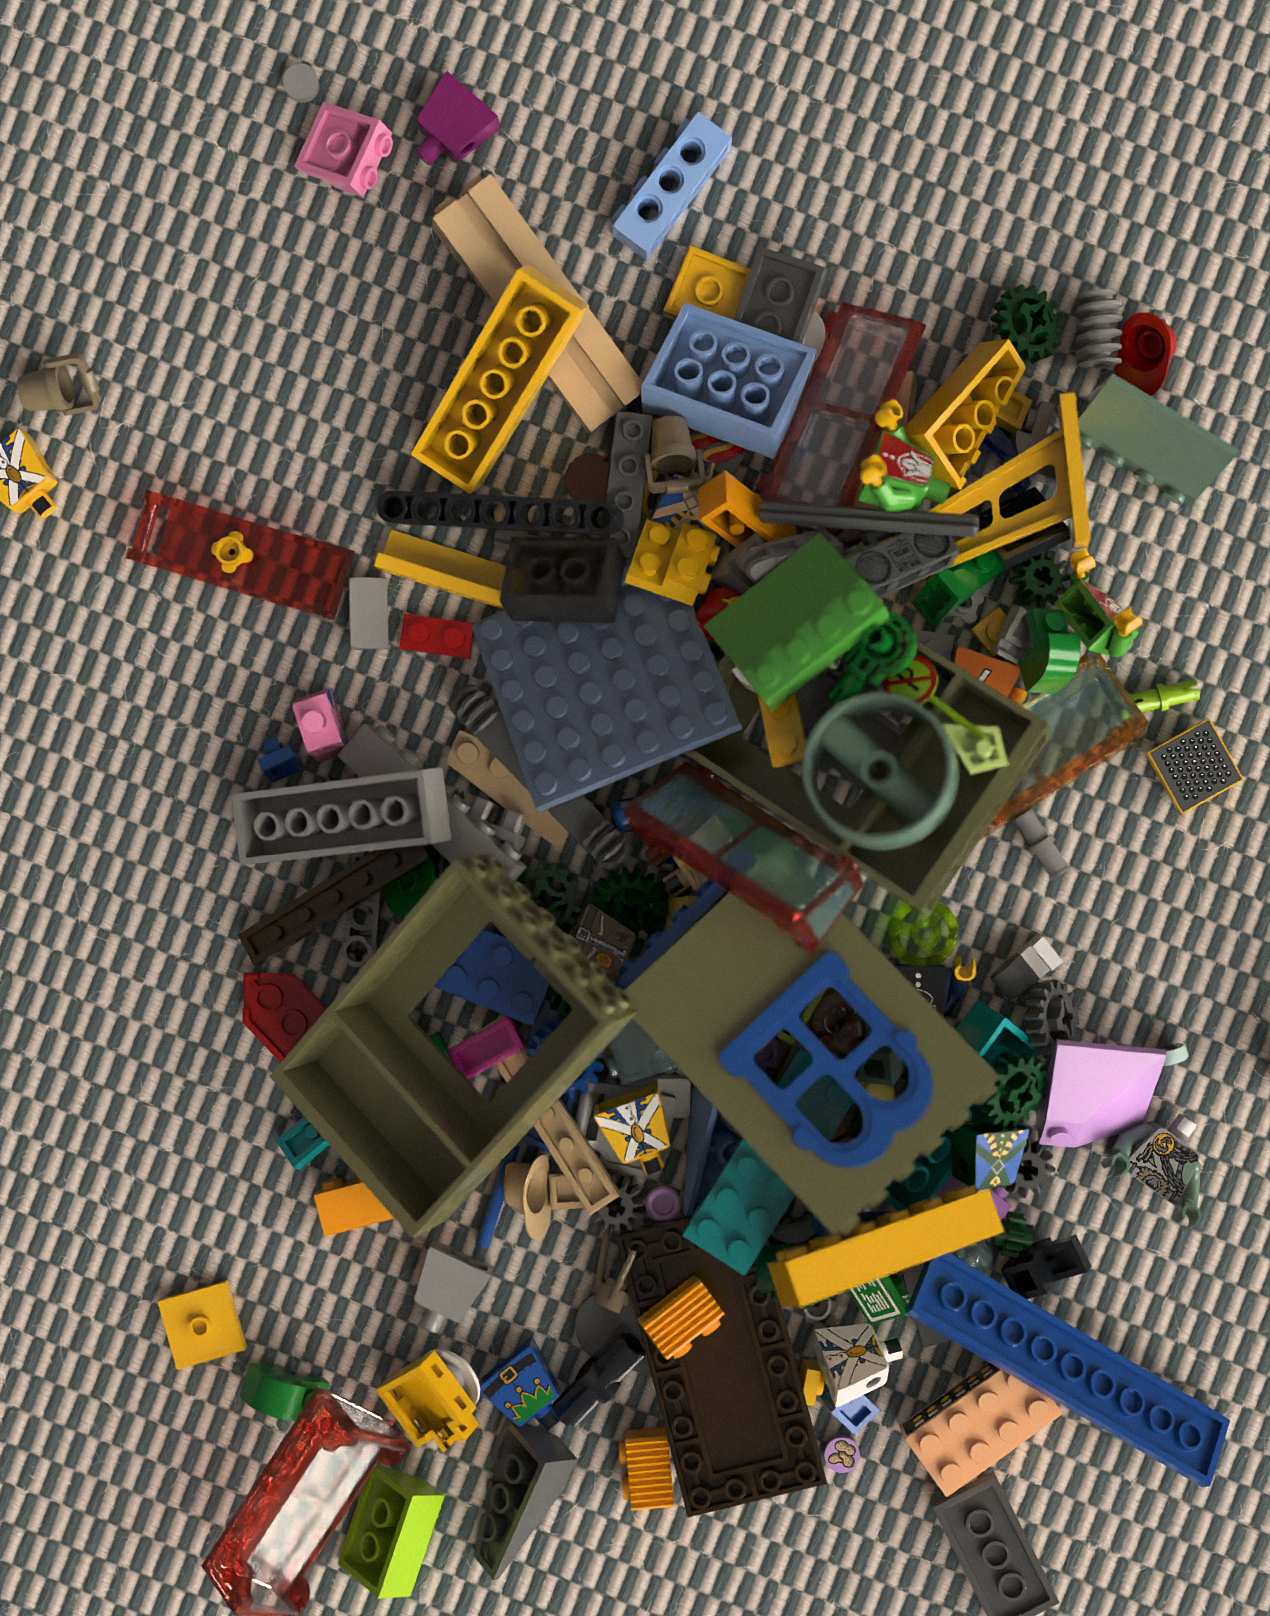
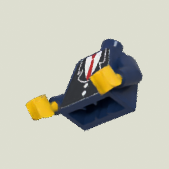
[891,956,976,1018]

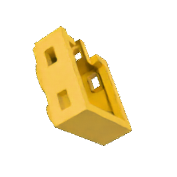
[375,1350,479,1452]

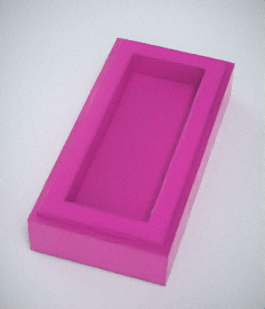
[446,1016,527,1080]

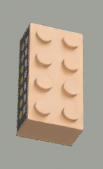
[899,1362,1063,1497]

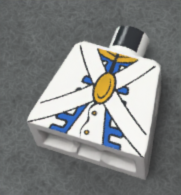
[812,1323,903,1407]

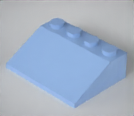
[641,303,817,459]

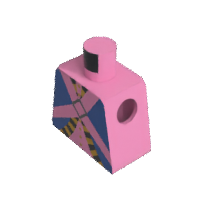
[292,688,349,762]

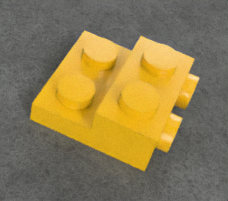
[624,519,721,606]

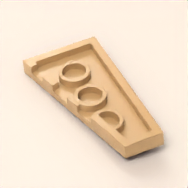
[445,730,586,851]

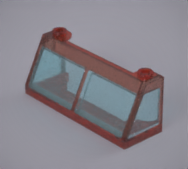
[622,761,864,955]

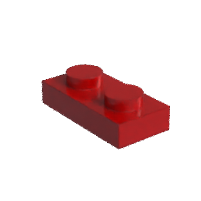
[399,613,474,660]

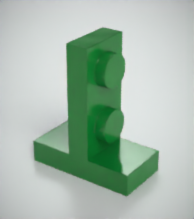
[911,551,1005,629]

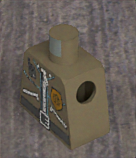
[571,903,639,985]

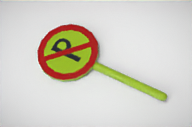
[882,655,986,740]

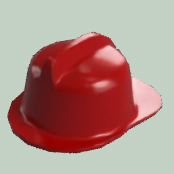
[1115,312,1177,396]

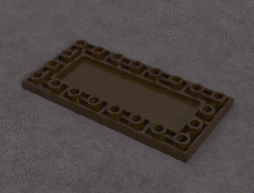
[616,1216,827,1517]

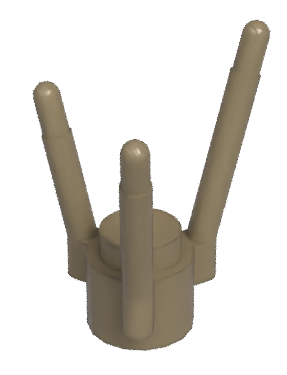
[591,1224,636,1314]

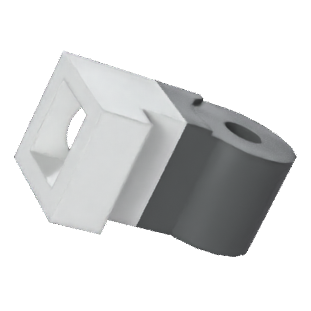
[990,935,1063,1000]

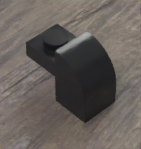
[1001,1234,1092,1299]

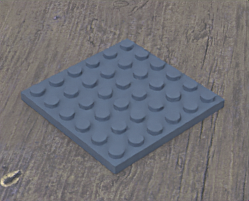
[472,559,742,813]

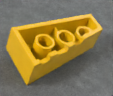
[904,339,1026,491]

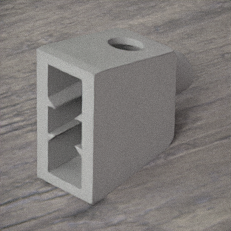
[414,1239,494,1333]

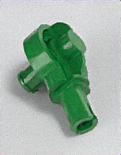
[827,611,917,704]

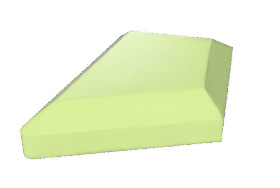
[942,724,1008,774]

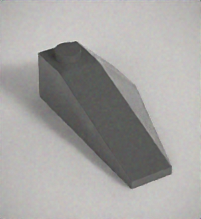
[474,1417,577,1580]

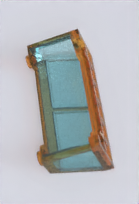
[979,653,1149,841]

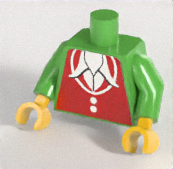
[858,399,950,511]
[1054,548,1143,658]

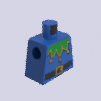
[479,1337,560,1431]

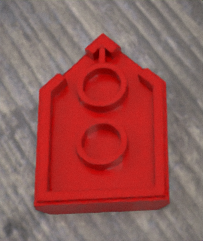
[242,972,327,1063]

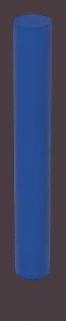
[475,1144,520,1248]

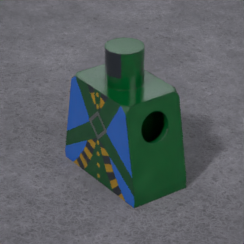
[952,1119,1029,1195]

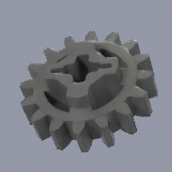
[1024,980,1079,1058]

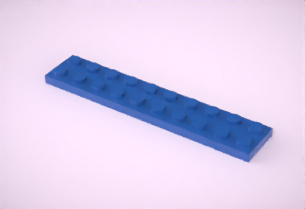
[905,1253,1230,1487]

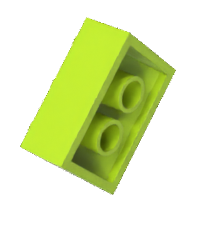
[337,1463,445,1599]

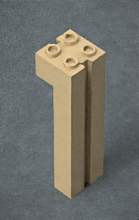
[432,174,643,434]

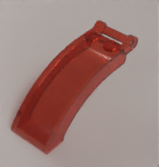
[125,490,355,620]

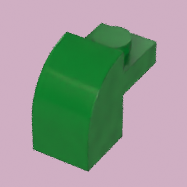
[1018,608,1080,693]
[240,1363,330,1421]

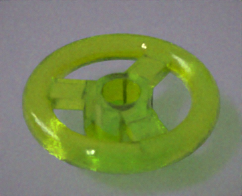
[889,901,959,966]

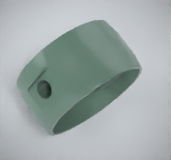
[802,693,959,850]

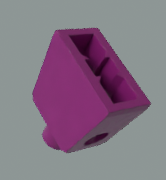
[414,71,500,166]

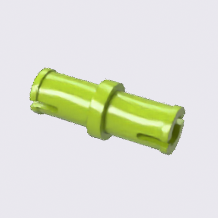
[1123,678,1200,717]

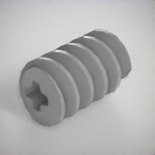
[1076,289,1123,369]

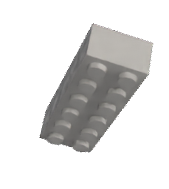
[231,768,452,866]

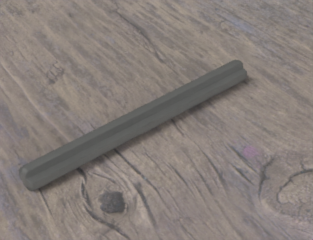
[759,501,979,537]

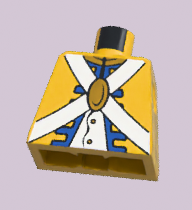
[0,428,58,519]
[594,1082,670,1175]

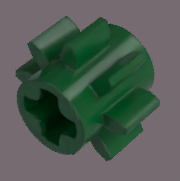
[992,1211,1034,1259]

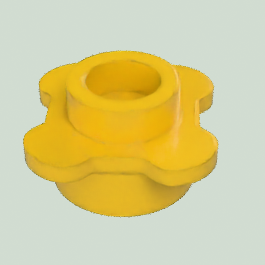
[211,531,253,573]

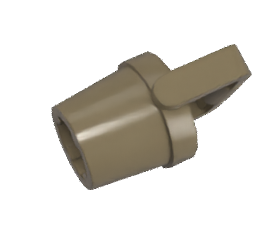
[17,353,101,416]
[644,416,705,494]

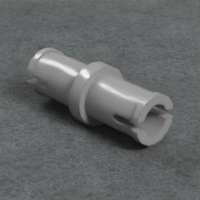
[1012,809,1071,880]

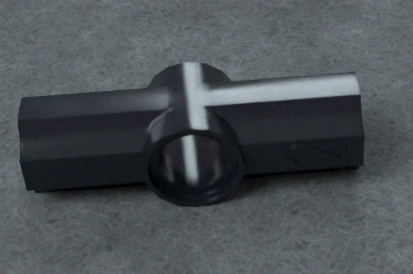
[552,1331,645,1427]

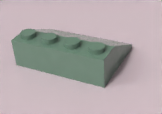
[1077,373,1239,505]

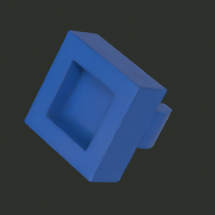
[257,736,305,783]

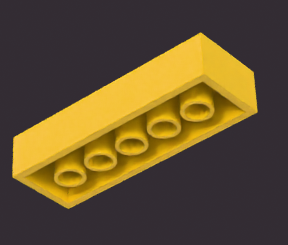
[410,265,590,494]
[767,1185,1004,1307]

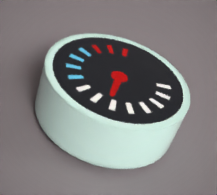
[1156,1043,1189,1066]

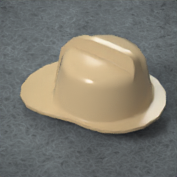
[504,1155,551,1241]

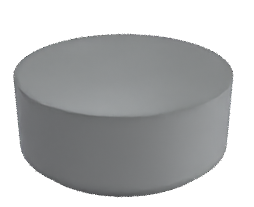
[282,63,320,103]

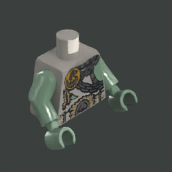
[1101,1114,1202,1228]

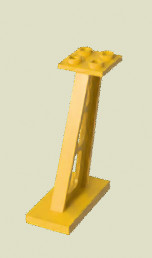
[859,392,1091,602]

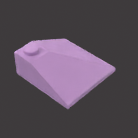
[1035,1040,1167,1148]

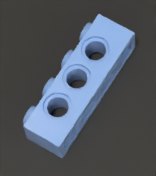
[611,112,732,261]

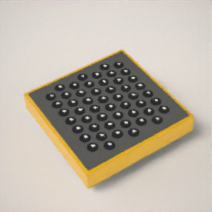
[1145,718,1244,815]

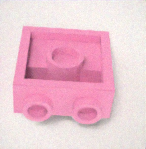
[294,102,393,198]

